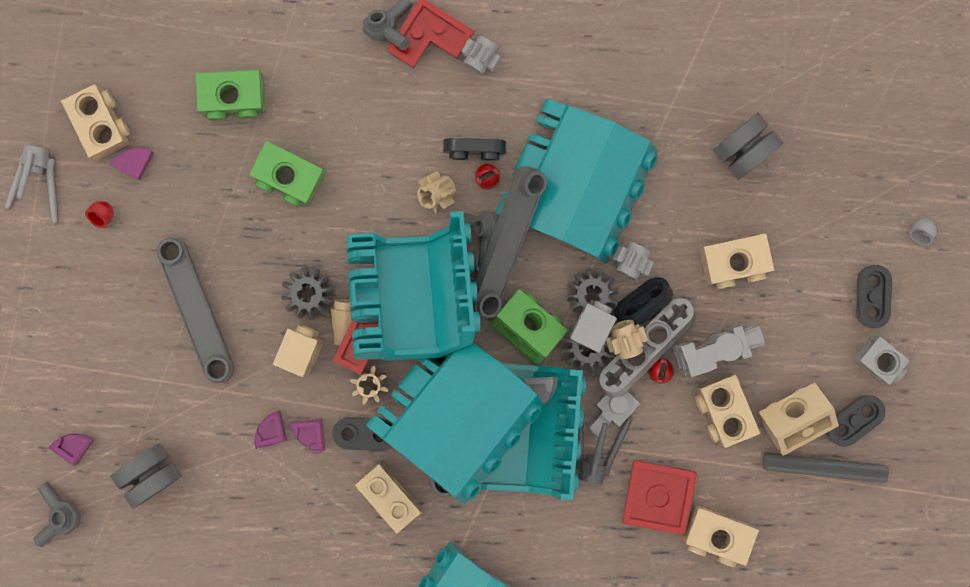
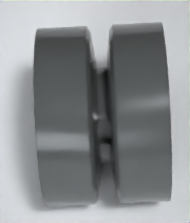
[713,112,784,180]
[110,443,182,509]

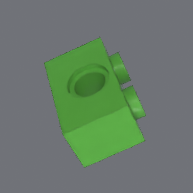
[195,70,266,121]
[249,141,327,207]
[489,289,568,366]

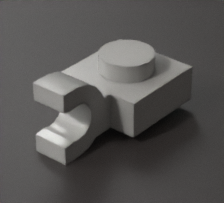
[587,382,641,437]

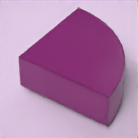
[110,148,154,180]
[254,410,287,449]
[290,419,325,451]
[48,434,95,466]

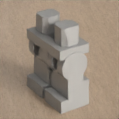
[671,326,765,377]

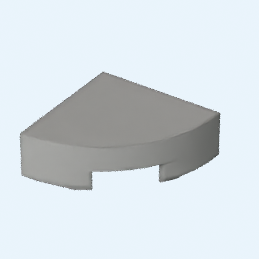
[524,377,558,406]

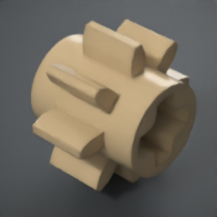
[417,171,456,213]
[606,320,648,359]
[350,365,389,405]

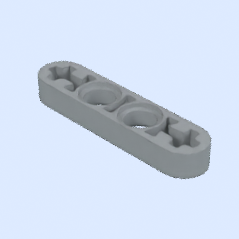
[599,298,695,397]

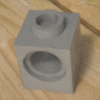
[569,301,617,353]
[853,336,910,385]

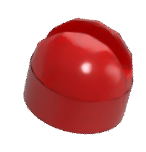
[475,164,500,190]
[85,201,114,228]
[648,358,674,384]

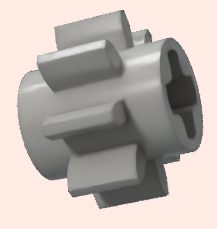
[461,35,501,75]
[613,241,655,280]

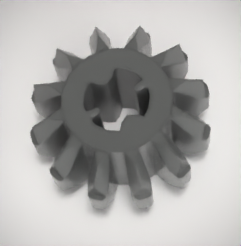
[281,266,335,320]
[565,268,619,314]
[561,326,614,374]

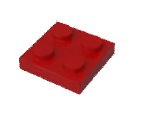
[622,460,697,535]

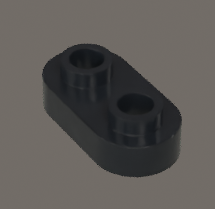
[443,138,506,161]
[856,265,892,328]
[614,277,673,326]
[826,395,886,447]
[332,417,393,451]

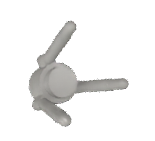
[5,145,58,223]

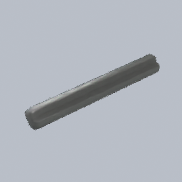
[762,453,889,483]

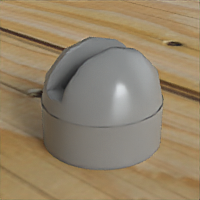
[909,218,938,246]

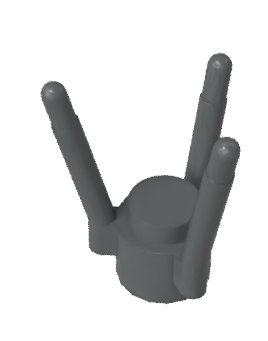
[575,416,633,485]

